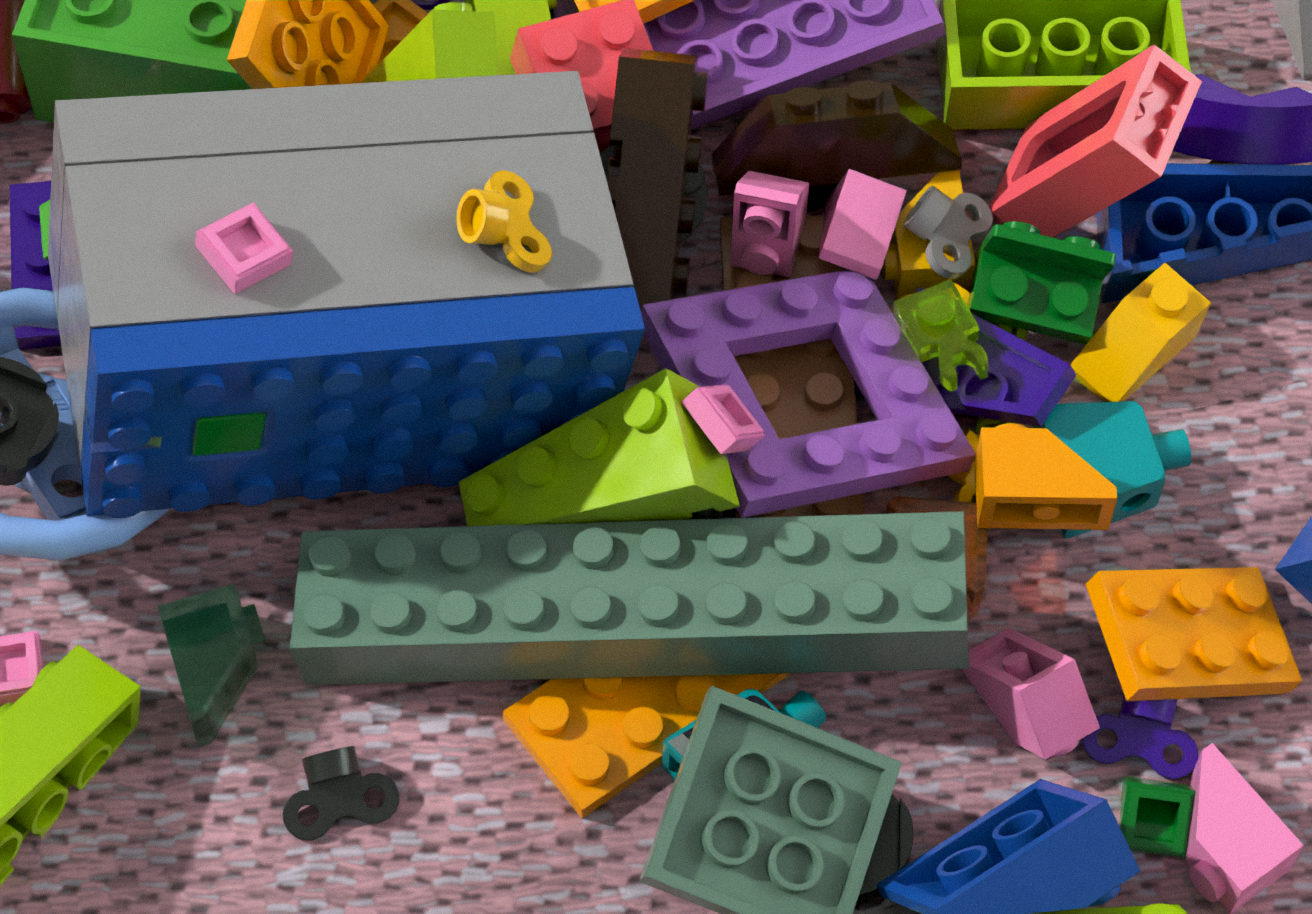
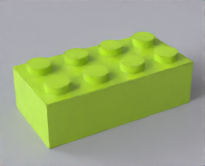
[936,0,1191,130]

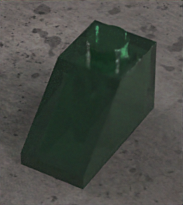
[157,584,265,747]

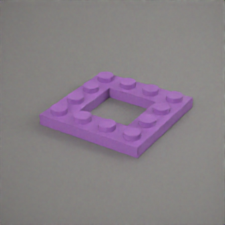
[641,270,976,518]

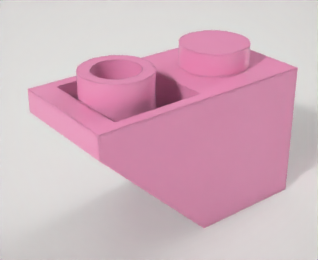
[730,171,809,278]

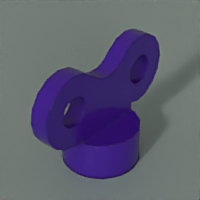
[1082,695,1198,779]

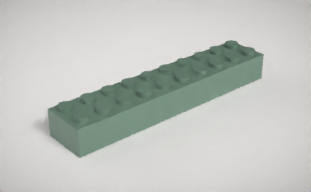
[290,511,969,685]

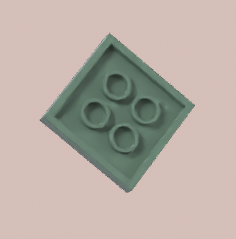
[639,686,902,914]

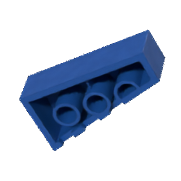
[1096,163,1312,304]

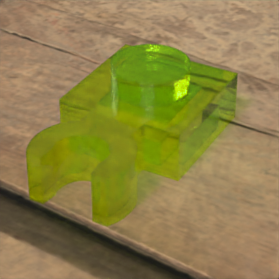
[894,279,988,392]

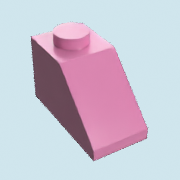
[961,628,1100,760]
[1185,743,1304,914]

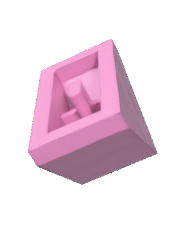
[818,169,907,280]

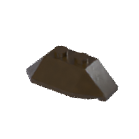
[711,80,962,196]

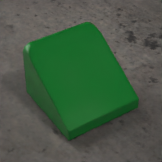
[1119,776,1195,858]

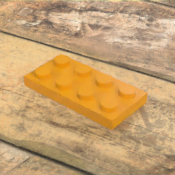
[503,673,791,818]

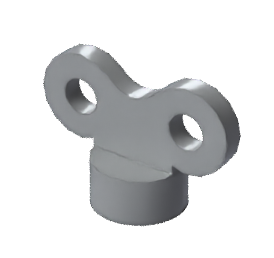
[903,185,993,279]

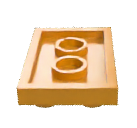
[1085,567,1303,701]

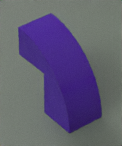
[1173,74,1312,165]

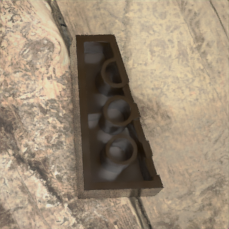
[606,48,708,311]

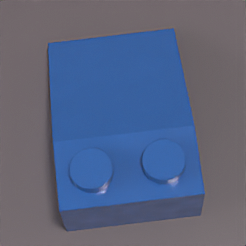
[876,779,1140,914]

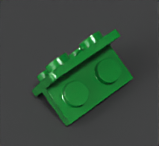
[966,221,1116,345]

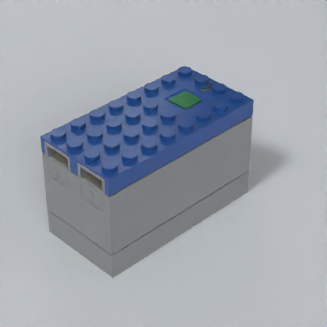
[48,71,645,518]

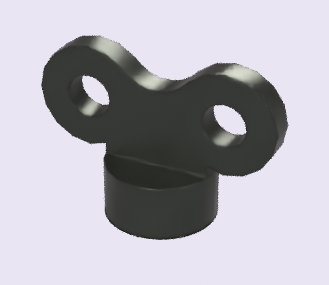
[283,746,399,840]

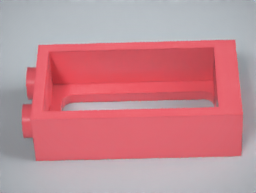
[989,44,1202,238]

